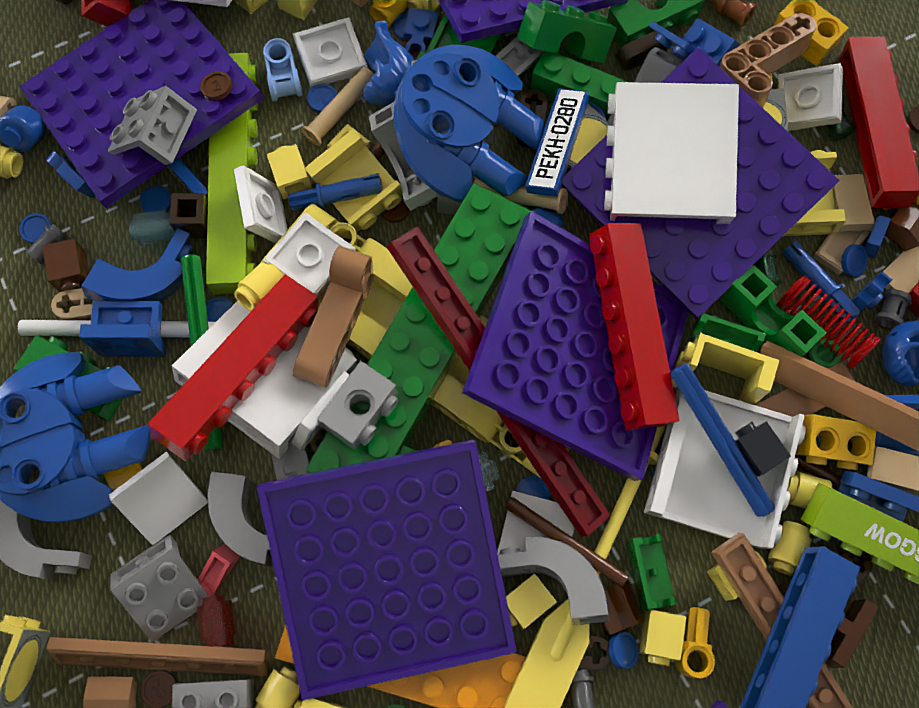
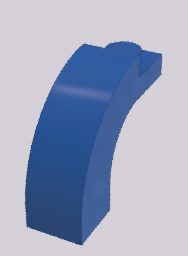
[81,228,193,302]

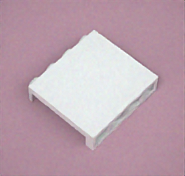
[604,82,739,224]
[172,301,357,459]
[644,386,806,549]

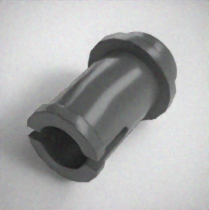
[25,223,68,265]
[570,670,595,708]

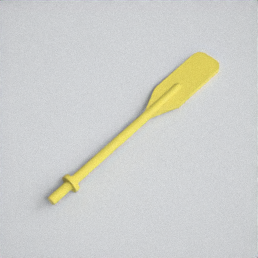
[504,425,666,708]

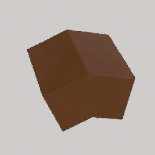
[884,203,919,251]
[601,580,644,636]

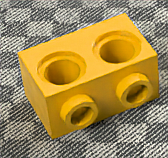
[773,0,849,67]
[795,414,876,471]

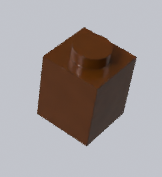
[42,238,89,292]

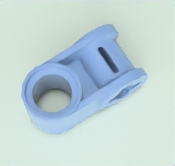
[264,38,303,102]

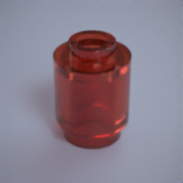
[196,594,237,647]

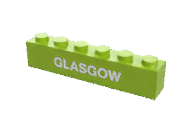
[800,483,919,584]

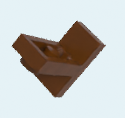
[778,581,879,668]

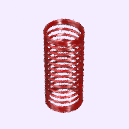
[776,275,881,370]

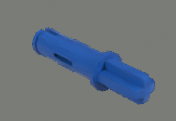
[288,173,383,210]
[782,240,860,323]

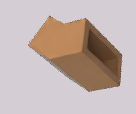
[83,677,138,708]

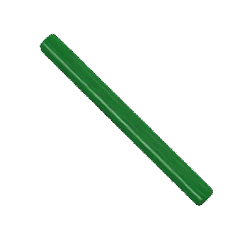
[181,254,223,450]

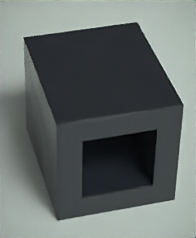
[735,421,791,477]

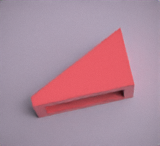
[198,544,241,598]

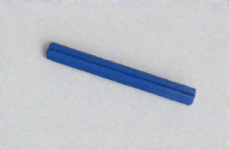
[671,363,775,517]

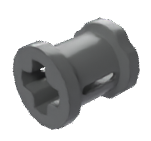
[873,289,913,331]

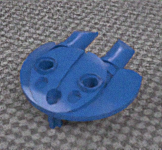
[393,45,544,203]
[0,352,150,523]

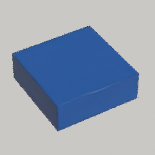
[865,215,891,258]

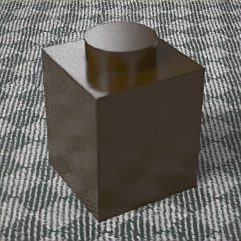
[169,193,208,238]

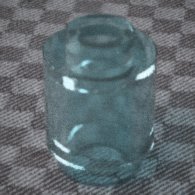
[129,210,175,246]

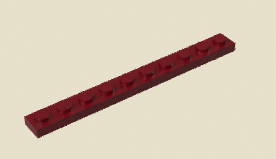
[386,226,611,537]

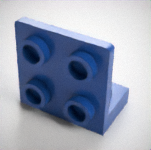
[649,18,740,67]
[831,471,919,542]

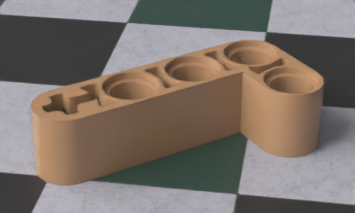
[720,13,817,108]
[293,246,373,388]

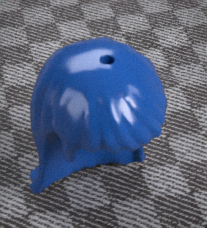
[363,20,414,107]
[882,320,919,386]

